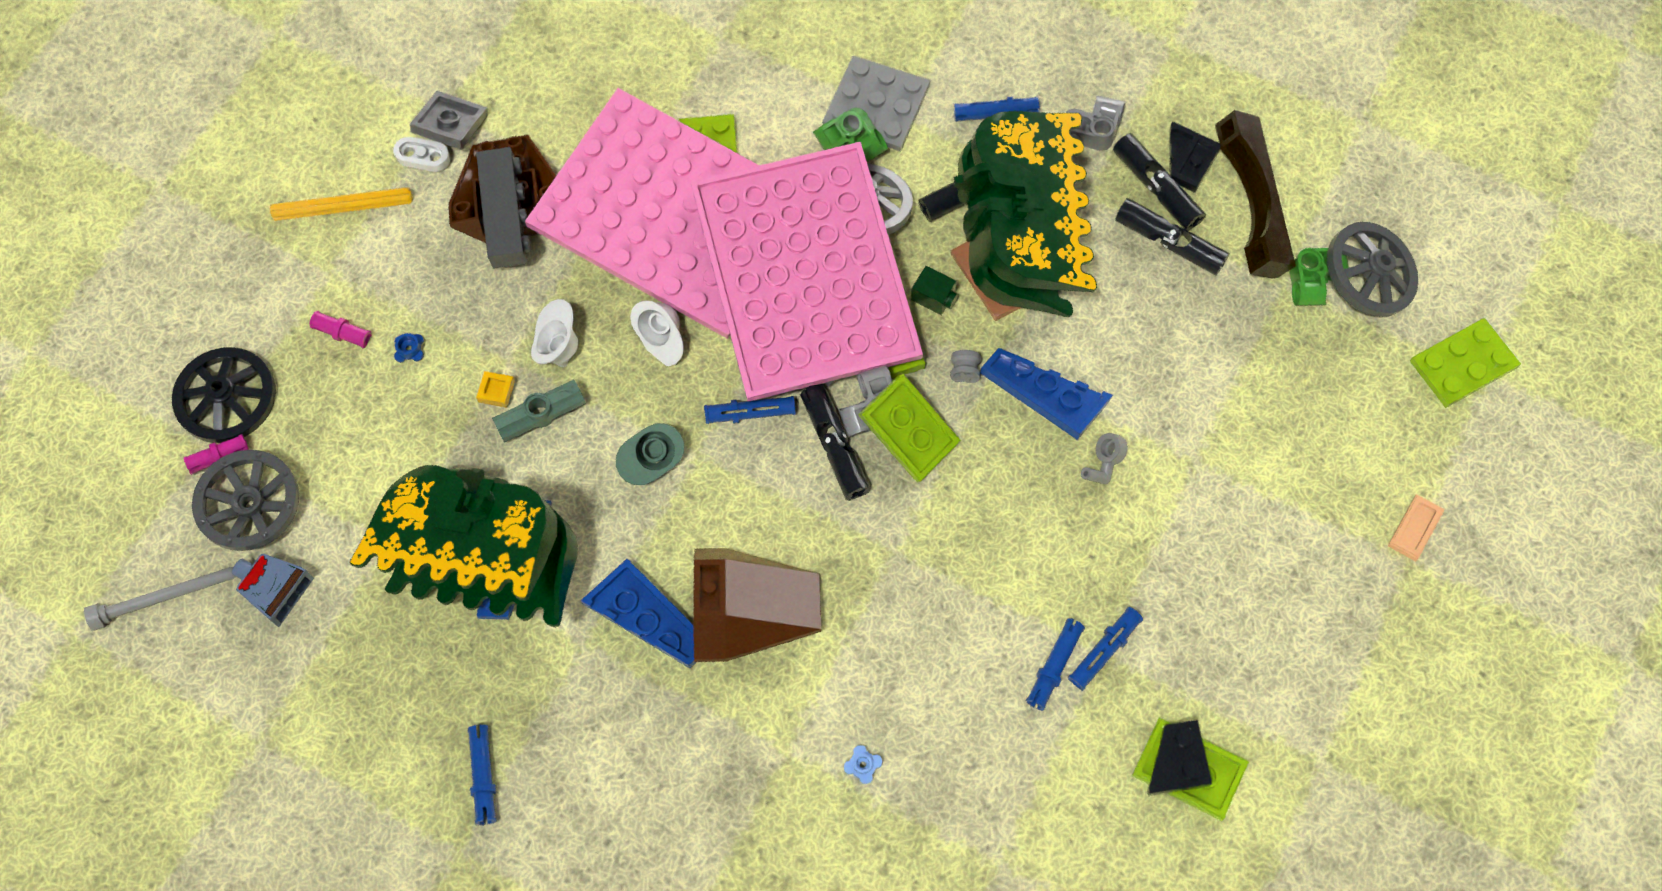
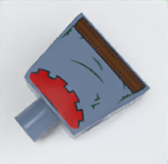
[232,554,314,627]

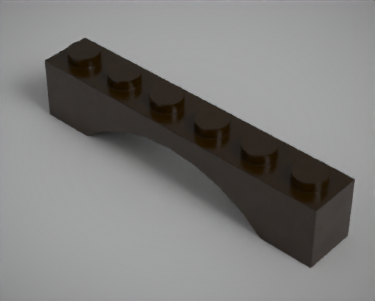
[1215,110,1296,279]

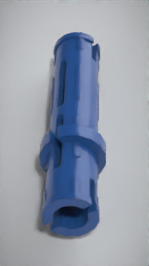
[954,96,1039,122]
[704,396,796,424]
[1068,607,1143,691]
[1026,618,1085,711]
[467,725,497,825]

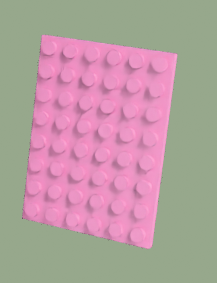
[525,88,759,339]
[691,142,923,402]

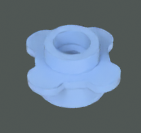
[844,745,882,784]

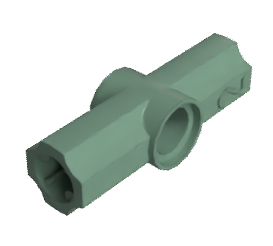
[492,379,586,443]

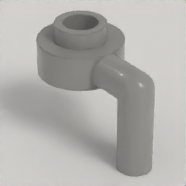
[1081,433,1128,484]

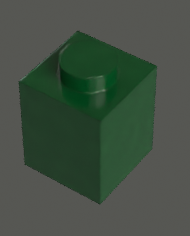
[911,266,958,315]

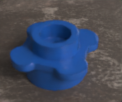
[394,333,424,363]

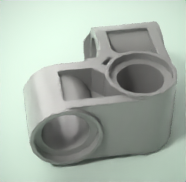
[1066,95,1125,151]
[839,365,892,437]

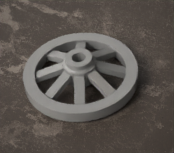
[867,163,913,235]

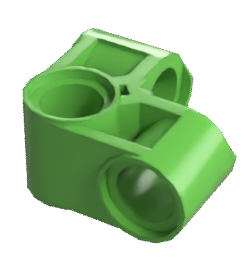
[813,108,888,162]
[1289,248,1350,306]

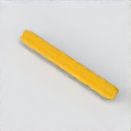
[270,187,413,221]

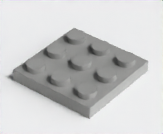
[822,56,930,151]

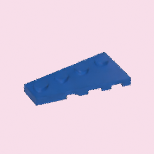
[980,348,1113,440]
[581,559,696,668]

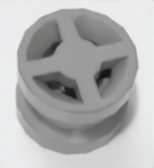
[950,350,981,383]

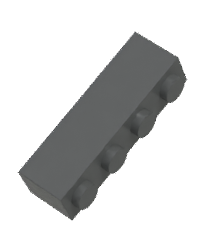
[476,147,531,269]

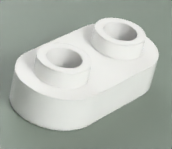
[393,137,451,172]

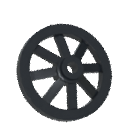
[172,347,276,443]

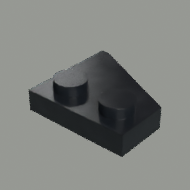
[1169,121,1221,193]
[1147,720,1212,796]

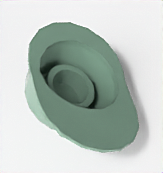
[616,423,684,485]

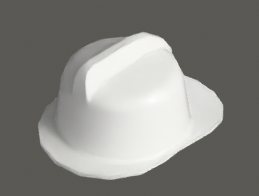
[531,299,578,367]
[630,300,684,366]

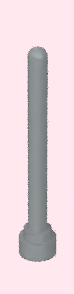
[84,567,236,631]

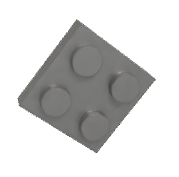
[410,91,487,149]

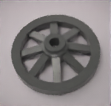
[1327,222,1418,317]
[192,450,299,551]

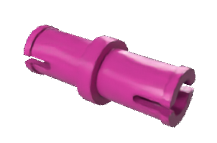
[309,311,372,348]
[183,434,249,475]

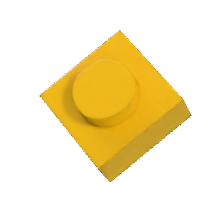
[476,371,515,408]

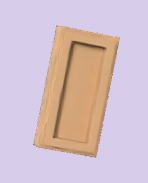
[1388,494,1445,561]

